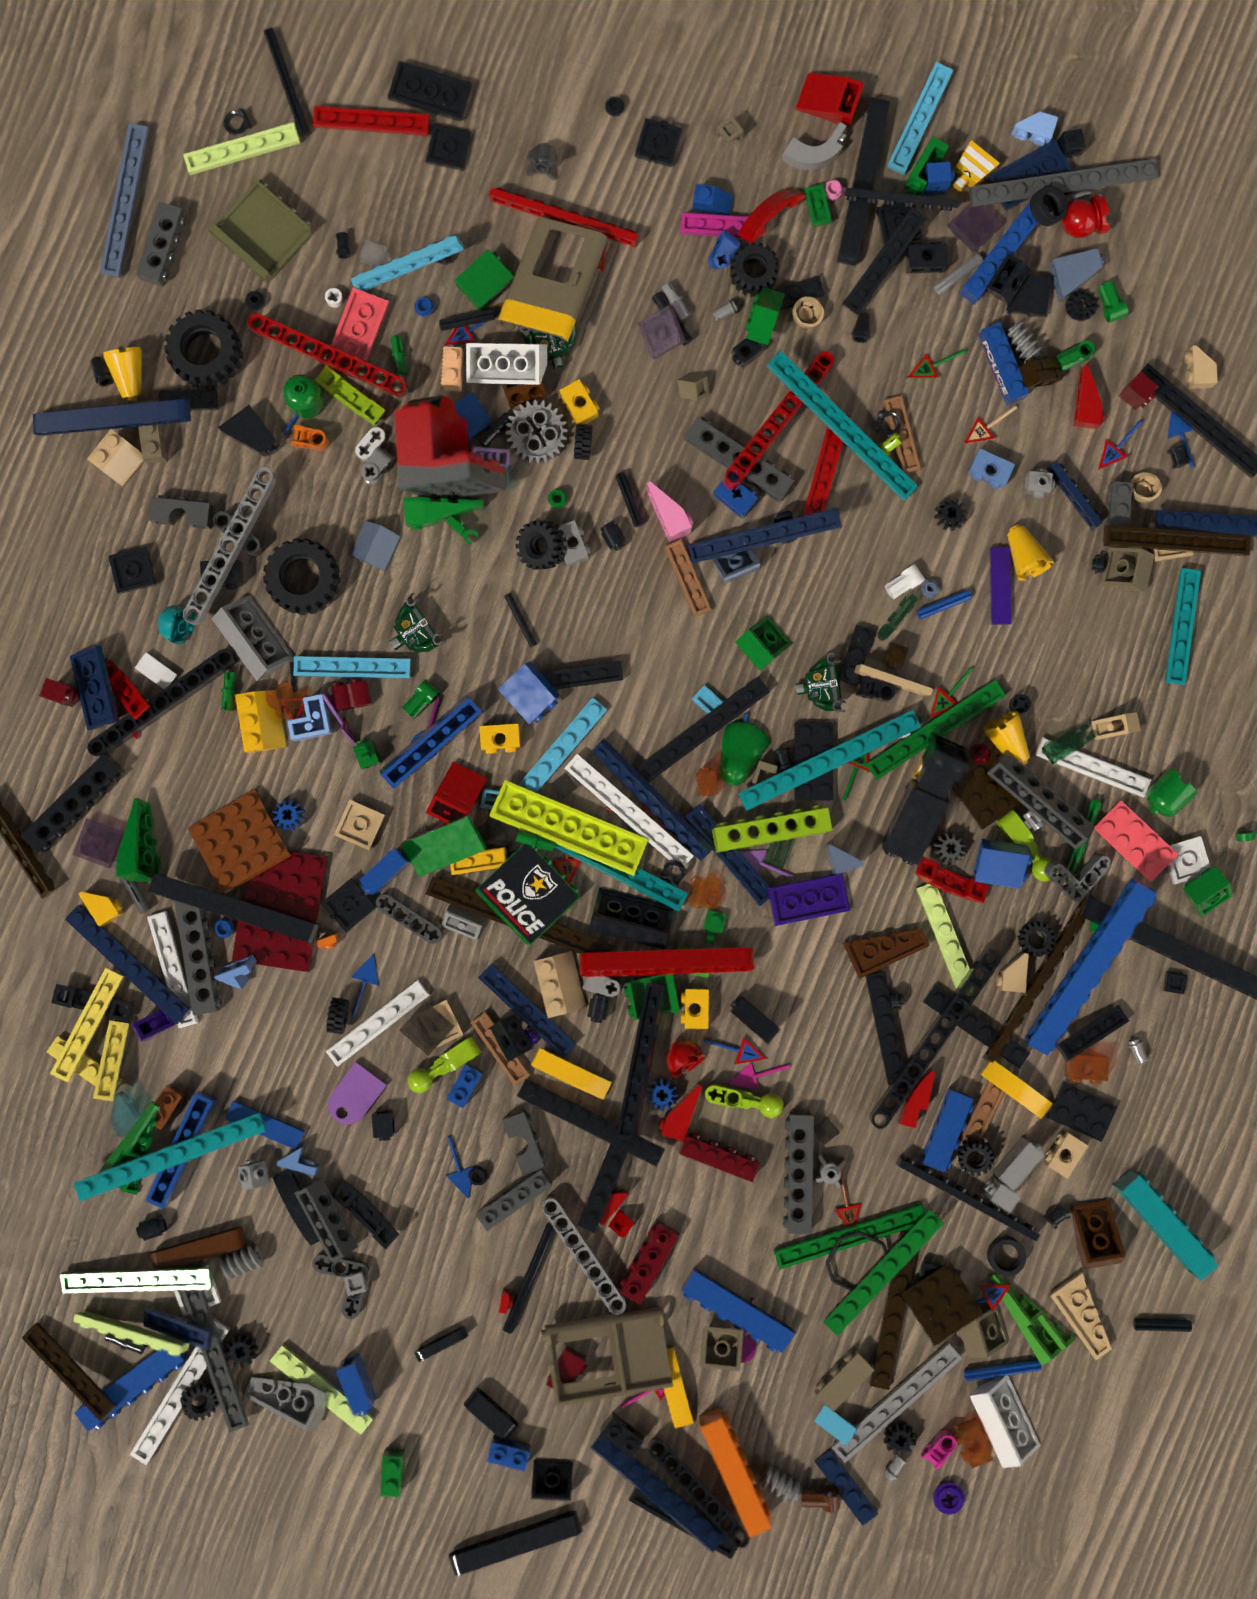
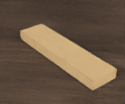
[854,664,933,696]

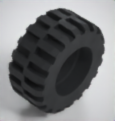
[164,309,243,389]
[263,538,341,615]

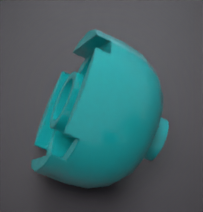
[158,605,196,645]

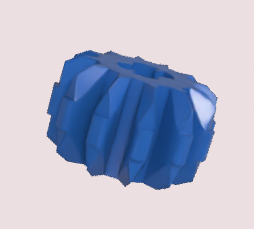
[272,799,306,831]
[645,1077,679,1111]

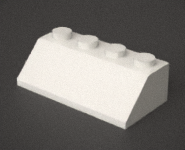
[466,343,547,385]
[970,1375,1041,1468]

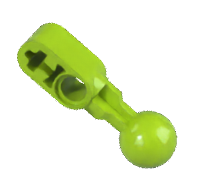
[996,810,1057,882]
[407,1036,482,1093]
[705,1083,784,1118]

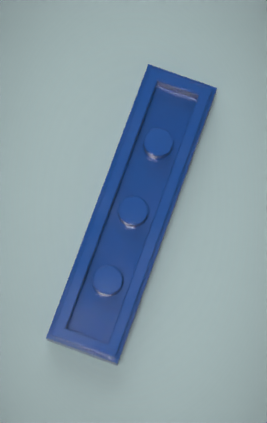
[225,1101,305,1150]

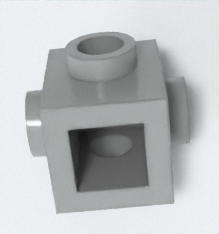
[1024,469,1055,498]
[238,1158,270,1190]

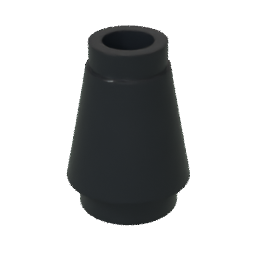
[851,312,870,343]
[90,356,114,387]

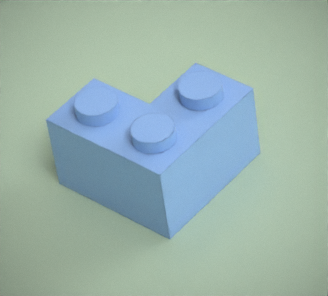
[287,694,333,741]

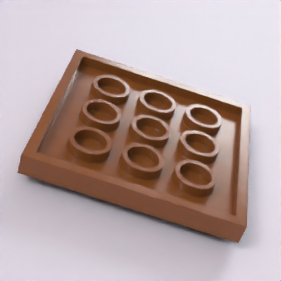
[188,789,291,894]

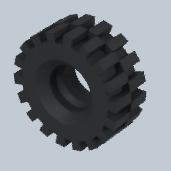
[515,520,567,570]

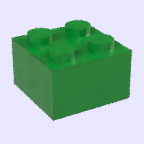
[745,287,785,345]

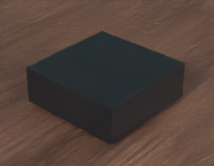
[1163,972,1187,994]

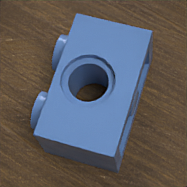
[967,449,1015,489]

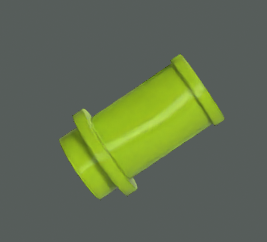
[878,433,903,456]

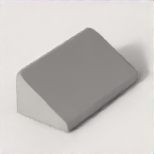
[441,904,485,941]

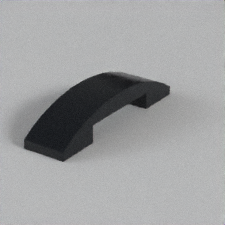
[51,984,133,1022]
[273,1169,320,1246]
[331,1180,399,1250]

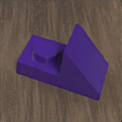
[131,1010,175,1042]

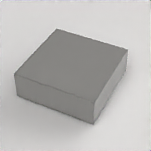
[343,1271,368,1296]

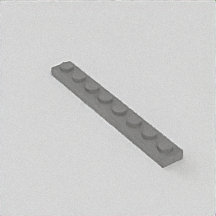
[831,1342,962,1463]

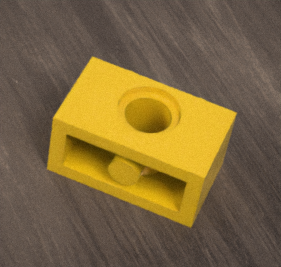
[559,379,600,425]
[479,724,521,754]
[681,988,709,1029]

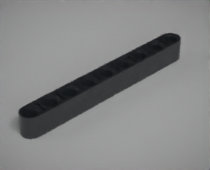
[837,97,890,266]
[87,649,237,757]
[147,873,321,944]

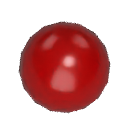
[1061,194,1110,238]

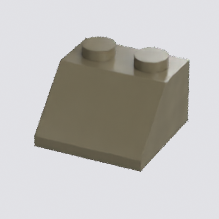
[1101,547,1155,593]
[960,1305,1008,1358]
[699,1326,744,1371]

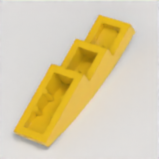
[531,1047,612,1100]

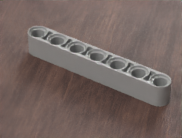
[542,1195,626,1314]

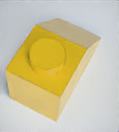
[78,891,124,927]

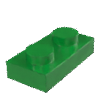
[804,184,832,228]

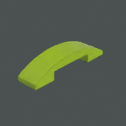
[315,366,386,426]

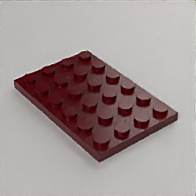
[232,851,328,972]

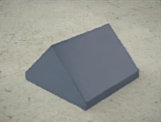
[349,521,401,571]
[712,550,760,585]
[824,844,865,874]

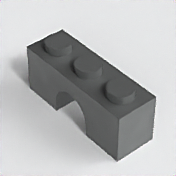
[1103,481,1133,539]
[149,495,214,529]
[502,1110,547,1176]

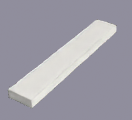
[1035,737,1152,798]
[147,911,199,1028]
[326,979,430,1067]

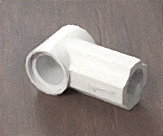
[884,564,926,600]

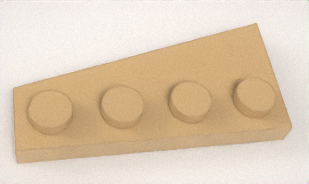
[1049,1272,1112,1360]

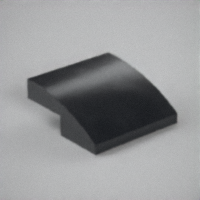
[1006,274,1052,317]

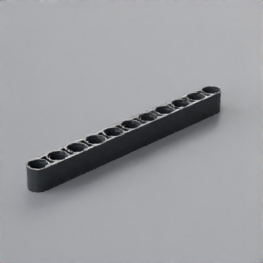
[1080,897,1257,1000]
[869,949,1001,1129]

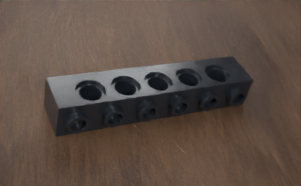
[20,753,125,852]

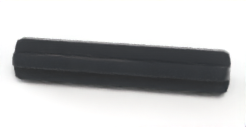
[439,308,496,331]
[616,472,644,528]
[1133,1319,1192,1332]

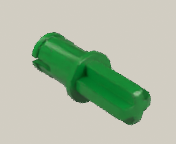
[390,335,408,375]
[516,830,555,852]

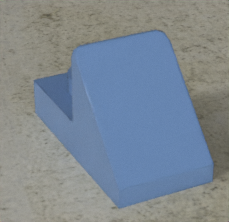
[214,955,256,989]
[277,1145,320,1176]

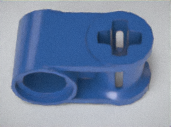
[708,230,741,269]

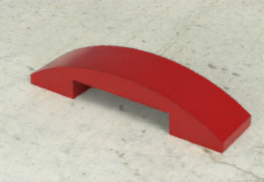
[738,188,805,243]
[106,659,150,720]
[915,857,989,904]

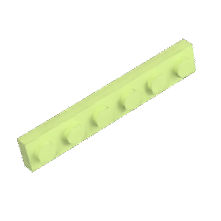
[183,122,300,175]
[916,884,973,995]
[73,1310,189,1356]
[270,1344,374,1435]

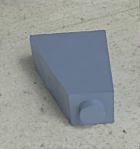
[1049,248,1104,302]

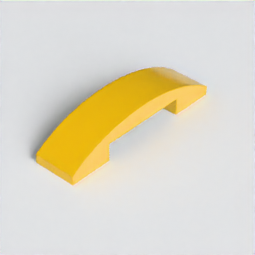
[980,1061,1053,1119]
[664,1346,694,1428]

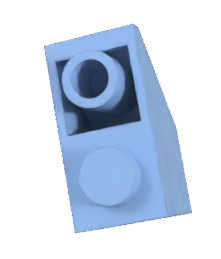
[1011,112,1058,146]

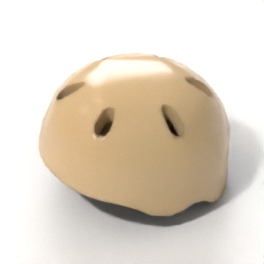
[792,297,824,329]
[1130,472,1162,503]

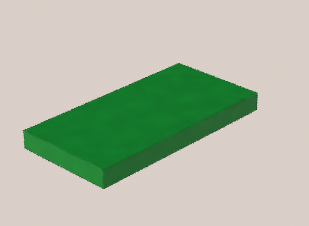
[401,814,487,877]

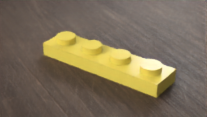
[93,1020,130,1102]
[47,1035,123,1089]

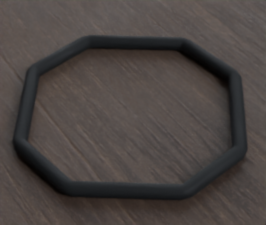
[826,1231,888,1291]

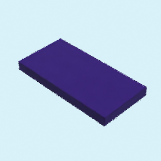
[767,873,850,926]

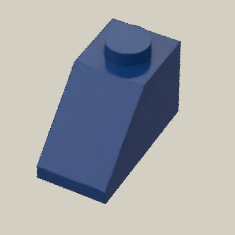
[692,184,733,216]

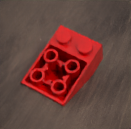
[795,73,864,128]
[426,762,488,823]

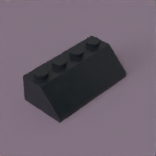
[588,888,674,950]

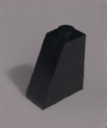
[218,405,280,457]
[730,996,781,1044]

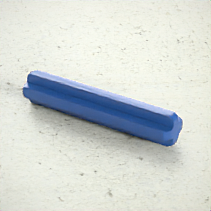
[917,589,972,620]

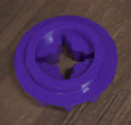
[933,1482,965,1515]

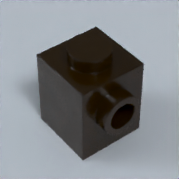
[881,642,909,670]

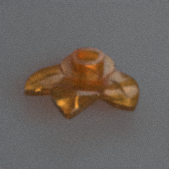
[266,681,305,719]
[687,873,721,910]

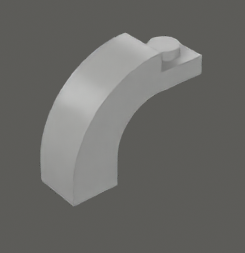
[782,122,847,170]

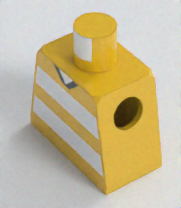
[953,140,1000,191]

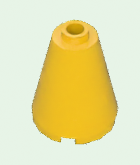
[103,347,142,402]
[1007,525,1054,581]
[983,711,1030,765]

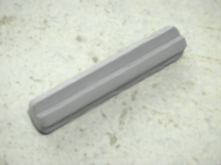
[933,254,984,295]

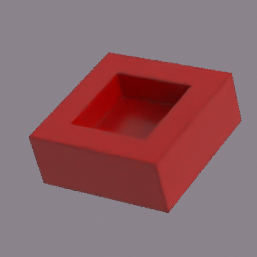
[608,1210,635,1238]
[499,1289,513,1314]

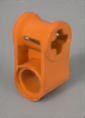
[290,425,330,451]

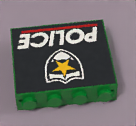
[475,844,580,947]

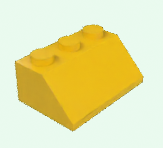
[235,690,287,753]

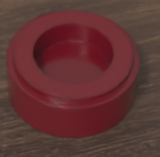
[970,743,991,763]

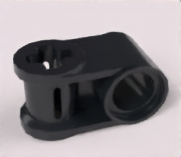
[856,676,895,702]

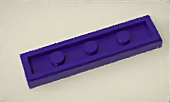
[989,547,1012,625]

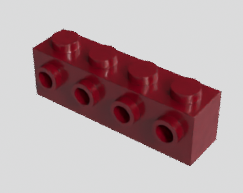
[679,1132,760,1183]
[619,1221,679,1305]

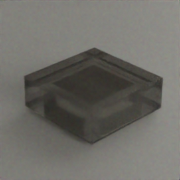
[551,772,578,799]
[814,1117,840,1145]

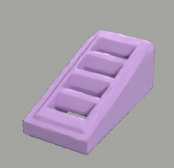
[469,447,510,469]

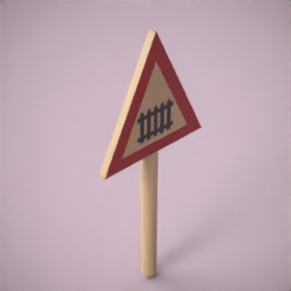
[963,406,1017,445]

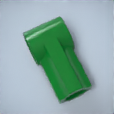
[1097,281,1128,323]
[1054,340,1095,372]
[402,679,441,719]

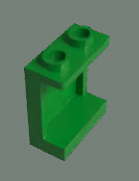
[904,136,949,196]
[454,249,515,311]
[623,974,680,1021]

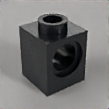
[1058,128,1086,158]
[731,338,762,368]
[372,1111,395,1141]

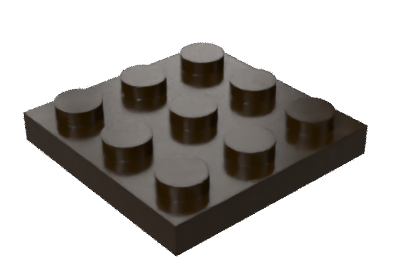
[952,749,1021,830]
[901,1262,984,1347]

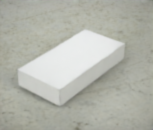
[135,653,179,689]

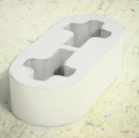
[355,427,386,461]

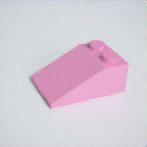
[646,482,693,543]

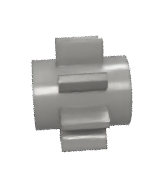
[1022,810,1045,831]

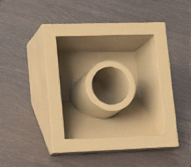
[87,429,144,487]

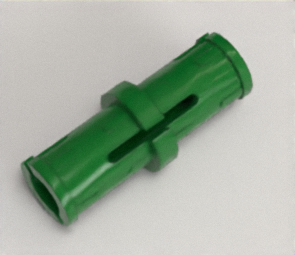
[220,671,237,711]

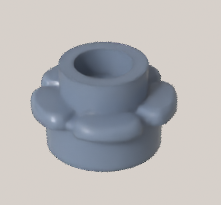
[920,579,940,598]

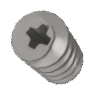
[1005,321,1043,364]
[218,1245,264,1280]
[759,1464,803,1506]

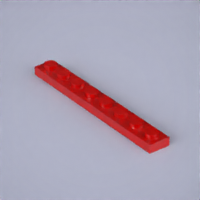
[489,187,638,248]

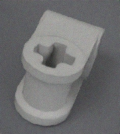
[361,446,395,485]
[582,976,621,997]

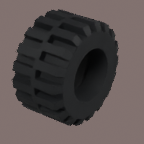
[730,242,779,297]

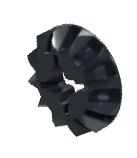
[1065,290,1096,321]

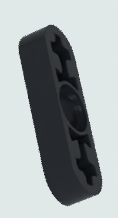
[414,1326,469,1362]

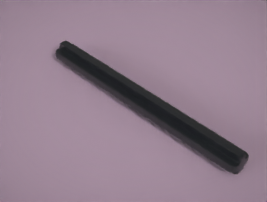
[264,28,310,137]
[503,1223,555,1334]

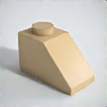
[1091,712,1141,740]
[996,953,1029,993]

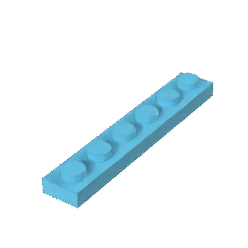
[887,62,953,175]
[351,235,464,291]
[293,656,411,679]
[518,697,607,793]

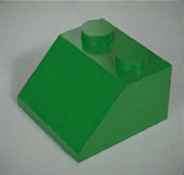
[735,615,792,671]
[1183,866,1233,918]

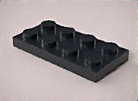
[387,61,472,122]
[794,723,833,801]

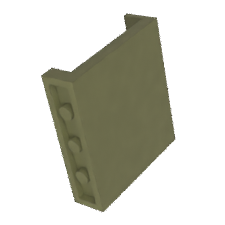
[207,176,314,284]

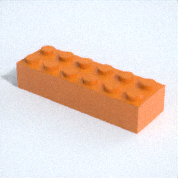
[699,1407,773,1538]

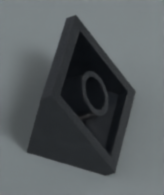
[531,1460,573,1501]

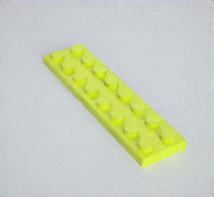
[490,780,648,876]

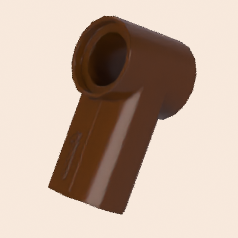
[801,1485,840,1513]

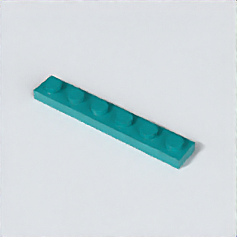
[1164,568,1201,686]

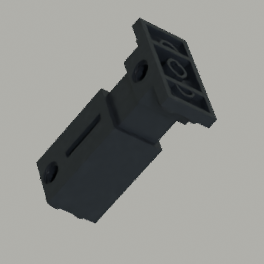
[882,732,971,866]

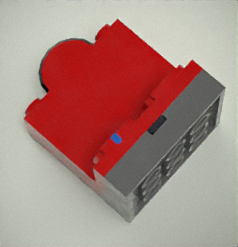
[394,395,506,501]

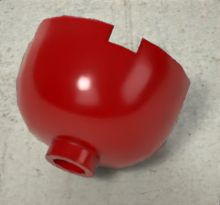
[666,1040,706,1077]

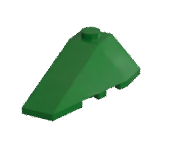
[403,497,485,531]
[116,798,161,882]

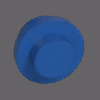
[414,297,434,317]
[214,919,234,938]

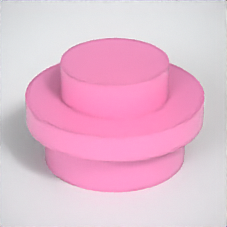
[824,180,842,200]

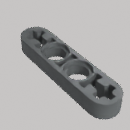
[376,894,443,944]

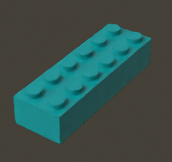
[1112,1169,1219,1281]

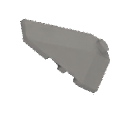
[243,1377,326,1431]

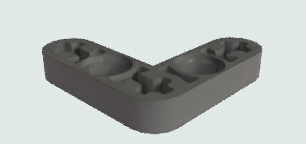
[1044,853,1111,902]
[312,1253,369,1319]

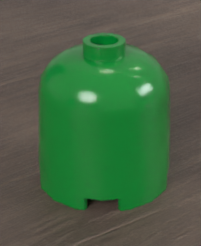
[283,374,325,419]
[1146,768,1198,817]

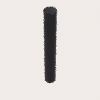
[504,593,537,648]

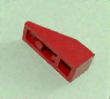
[1073,365,1105,429]
[659,1083,702,1142]

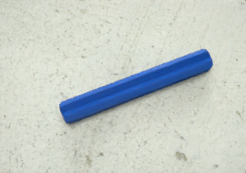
[964,1359,1042,1381]

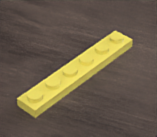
[50,968,125,1083]

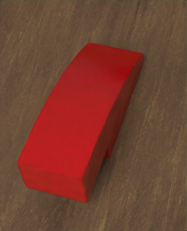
[898,1069,935,1128]

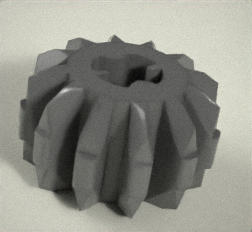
[933,832,966,865]

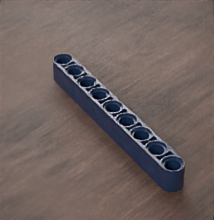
[33,399,191,436]

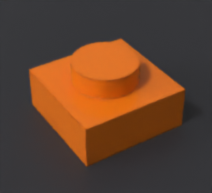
[316,933,340,950]

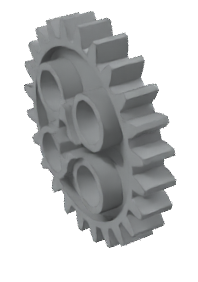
[505,400,568,464]

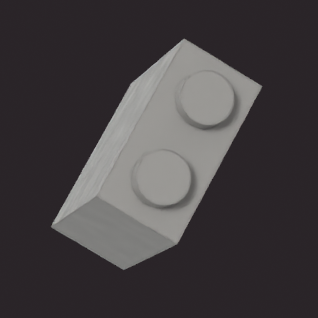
[992,1137,1045,1191]

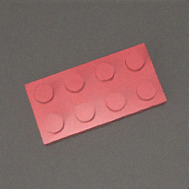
[326,288,390,374]
[1094,800,1179,882]

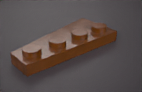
[842,928,930,979]

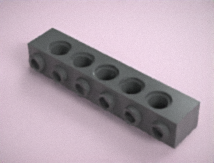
[684,417,794,503]
[987,751,1095,849]
[174,900,222,1016]
[783,1113,814,1234]

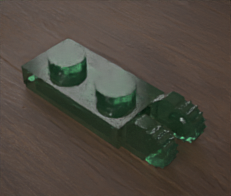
[877,594,917,641]
[1042,724,1096,765]

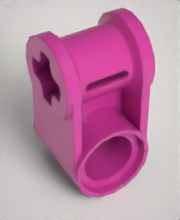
[921,1429,957,1470]

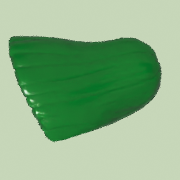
[719,722,771,786]

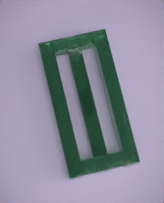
[764,827,792,868]

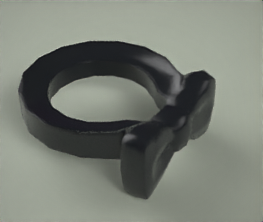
[223,108,252,135]
[874,411,901,435]
[660,860,686,887]

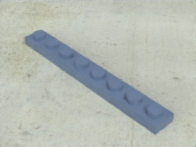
[100,123,150,278]

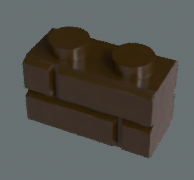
[1019,355,1064,388]

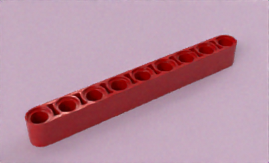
[248,313,409,398]
[723,351,834,490]
[580,947,755,977]

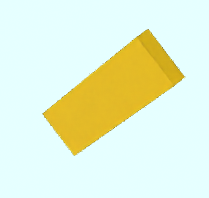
[450,847,508,875]

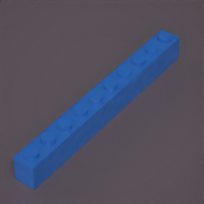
[1024,877,1157,1056]

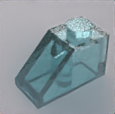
[110,1091,141,1138]

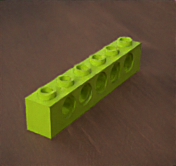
[712,805,833,853]

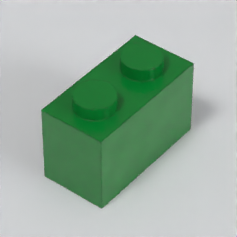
[380,1449,405,1497]

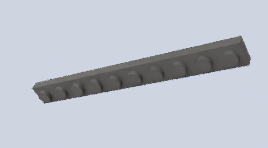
[969,159,1158,207]

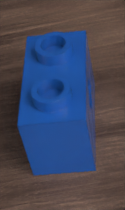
[921,162,954,196]
[713,475,758,519]
[446,1062,484,1108]
[487,1435,531,1471]

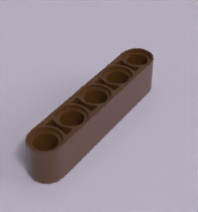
[150,1226,247,1269]

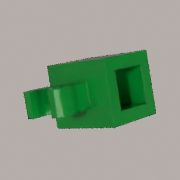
[353,739,381,770]

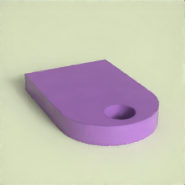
[328,1061,387,1124]

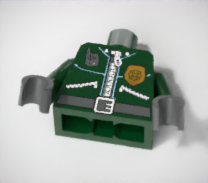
[518,322,577,369]
[389,593,447,653]
[796,652,846,712]

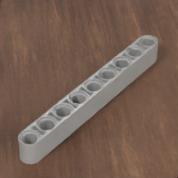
[183,467,277,626]

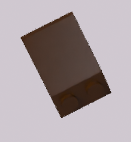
[1071,1200,1126,1270]

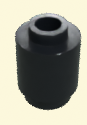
[600,521,627,551]
[587,994,610,1023]
[136,1216,167,1241]

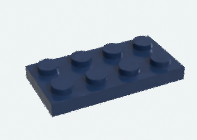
[987,139,1073,212]
[70,646,119,731]

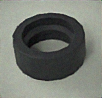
[1030,185,1068,227]
[987,1236,1026,1276]

